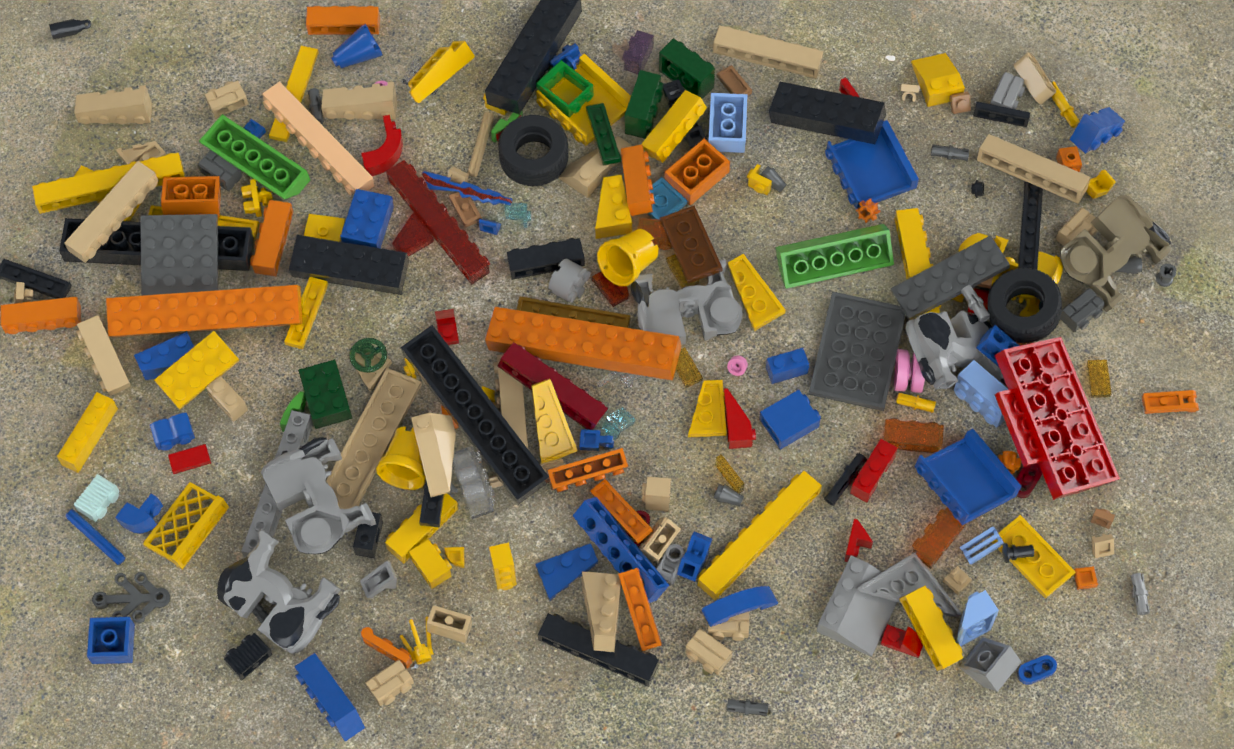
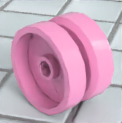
[894,349,925,393]

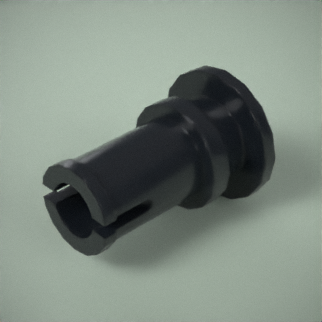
[1002,543,1034,563]

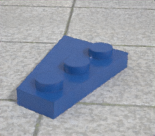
[535,543,598,601]

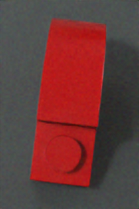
[361,115,403,176]

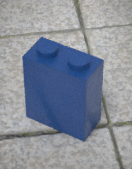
[759,390,821,450]

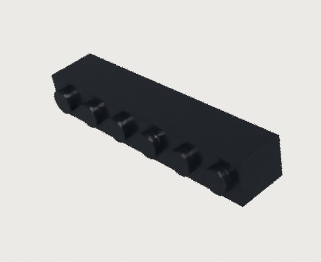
[538,613,659,687]

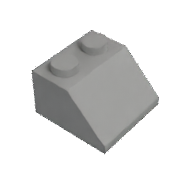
[959,637,1021,692]

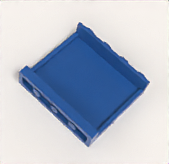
[825,120,919,209]
[914,429,1022,525]

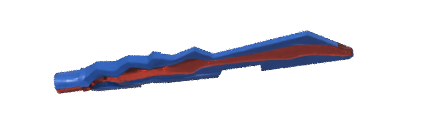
[422,171,512,205]

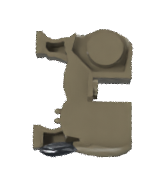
[1060,195,1172,312]

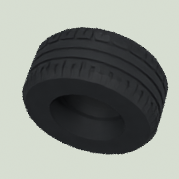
[498,115,569,187]
[988,268,1062,344]

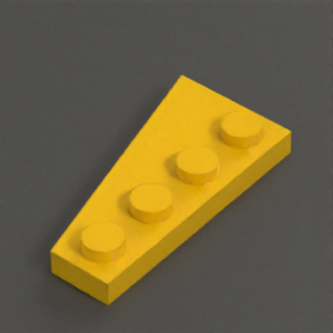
[728,254,786,331]
[531,379,578,463]

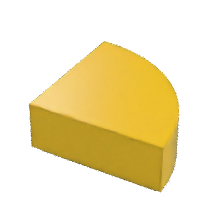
[444,547,465,568]

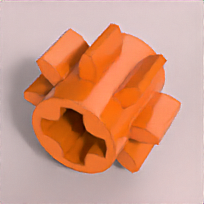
[856,198,881,223]
[998,451,1021,474]

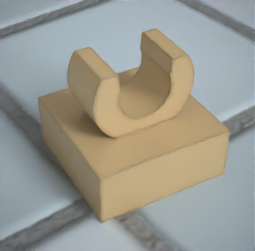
[900,84,920,102]
[446,167,469,190]
[14,282,33,303]
[1092,534,1114,558]
[943,566,972,595]

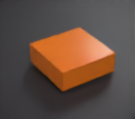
[1074,566,1098,590]

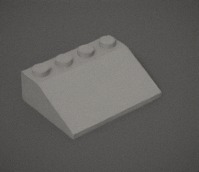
[816,556,897,657]

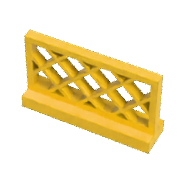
[143,482,229,570]

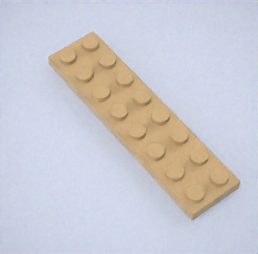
[326,368,422,509]

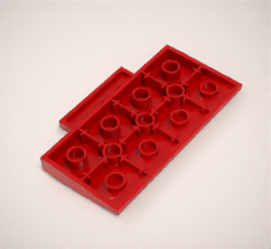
[995,337,1120,500]

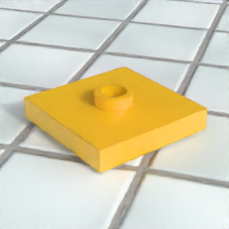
[304,214,346,242]

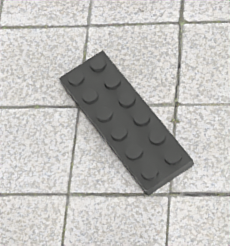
[891,235,1010,321]

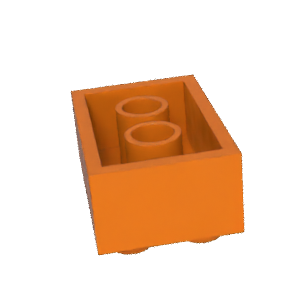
[664,139,730,206]
[161,176,221,218]

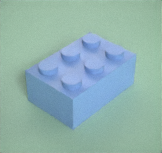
[709,93,747,153]
[954,360,1008,428]

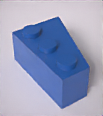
[1069,107,1125,154]
[134,332,194,380]

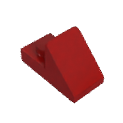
[435,309,459,345]
[844,519,873,562]
[880,624,923,658]

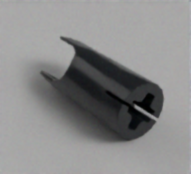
[49,19,92,40]

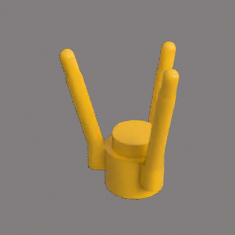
[400,616,434,664]

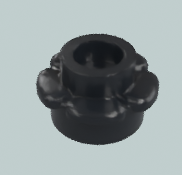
[971,180,984,198]

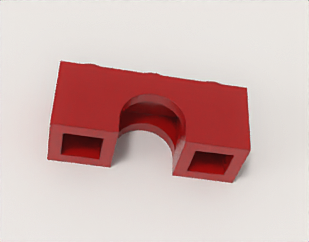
[850,439,898,503]

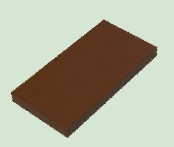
[660,205,723,284]

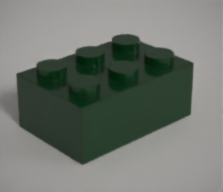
[659,38,715,99]
[625,70,663,139]
[298,359,353,429]

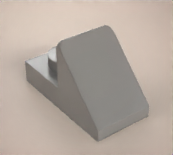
[360,560,397,598]

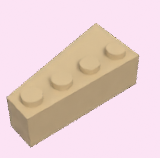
[321,82,397,120]
[74,85,152,124]
[76,315,131,396]
[582,571,621,652]

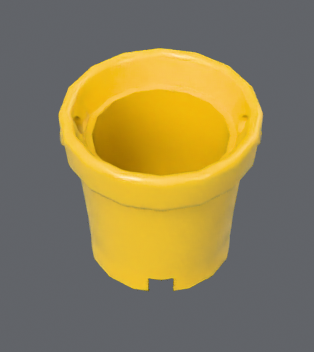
[597,229,658,286]
[376,427,426,490]

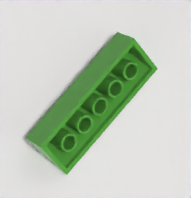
[199,114,311,199]
[775,224,894,289]

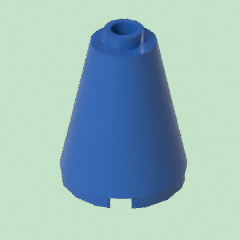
[331,24,383,68]

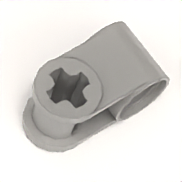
[657,544,684,585]

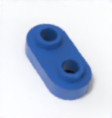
[1017,655,1057,685]

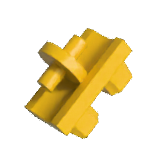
[241,179,273,217]

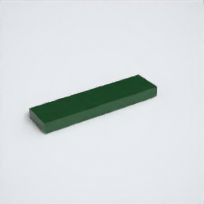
[586,103,621,166]

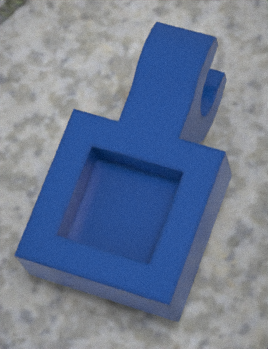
[579,429,614,451]

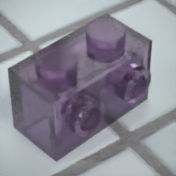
[622,30,654,74]

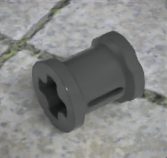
[1156,263,1177,287]

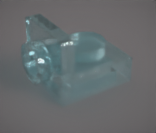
[505,203,531,228]
[602,407,636,440]

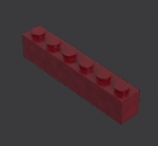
[497,342,608,430]

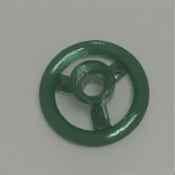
[349,338,387,373]

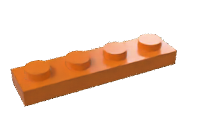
[590,479,653,544]
[618,568,662,651]

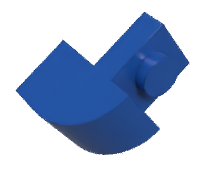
[115,494,163,534]
[677,531,712,582]

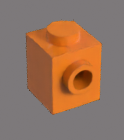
[1056,146,1082,172]

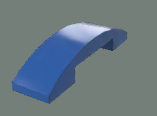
[701,586,778,627]

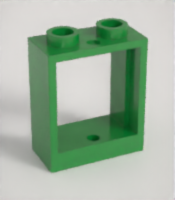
[537,60,594,118]

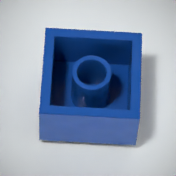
[87,617,135,664]

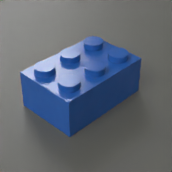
[340,189,394,248]

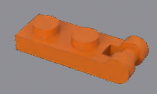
[1142,390,1199,414]
[361,627,412,669]

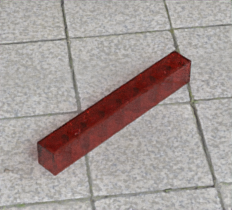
[386,160,490,285]

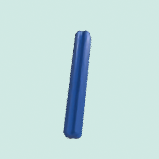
[66,509,125,565]

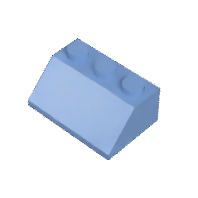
[955,590,999,647]

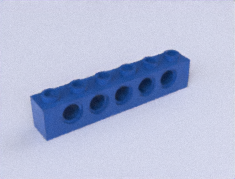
[573,497,669,603]

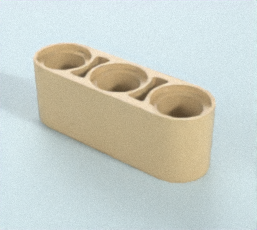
[1014,52,1056,104]

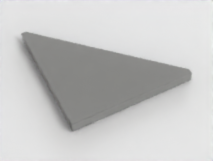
[857,553,962,618]

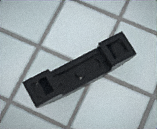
[663,79,708,149]

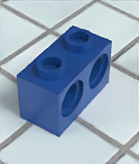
[976,325,1019,367]

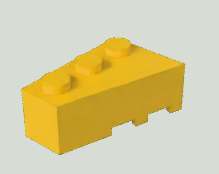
[595,175,632,239]

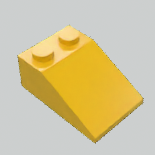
[911,53,965,107]

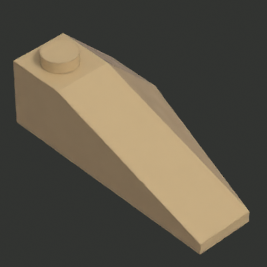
[559,136,632,198]
[411,413,456,497]

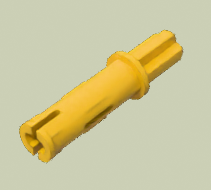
[1051,81,1080,128]

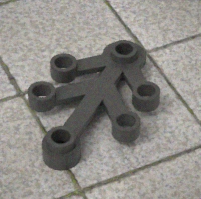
[92,572,171,624]

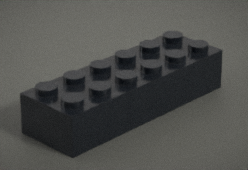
[769,81,886,145]
[289,235,409,295]

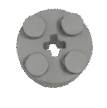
[548,259,591,303]

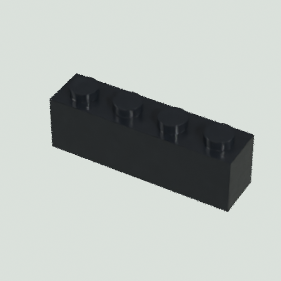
[506,238,585,280]

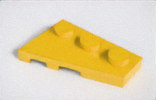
[688,380,727,438]

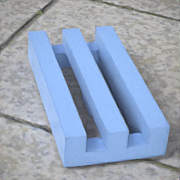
[960,526,1004,565]

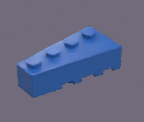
[294,653,365,741]

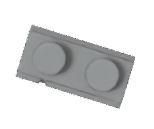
[990,72,1025,109]

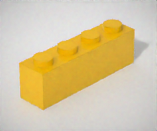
[642,90,707,163]
[57,392,118,473]
[385,493,458,564]
[899,585,964,671]

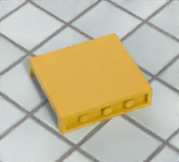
[536,53,631,146]

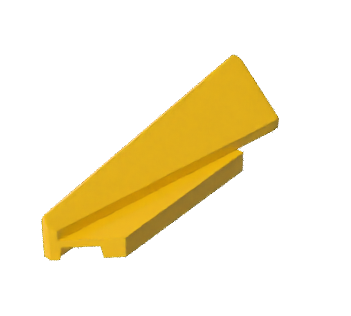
[408,41,475,103]

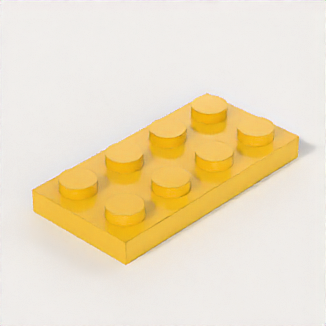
[154,331,240,410]
[992,515,1076,599]

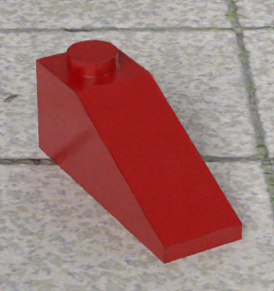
[723,388,756,449]

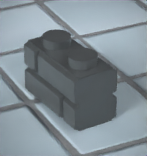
[198,150,242,191]
[1060,288,1105,332]

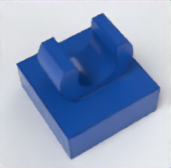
[243,119,266,139]

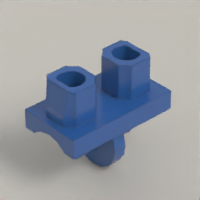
[549,43,582,70]

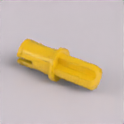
[896,393,936,413]

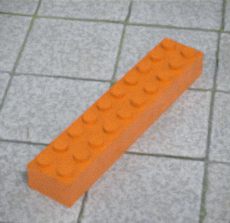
[106,285,303,338]
[485,307,682,381]

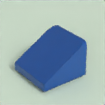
[479,219,501,235]

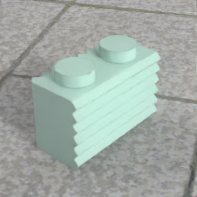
[74,474,120,522]

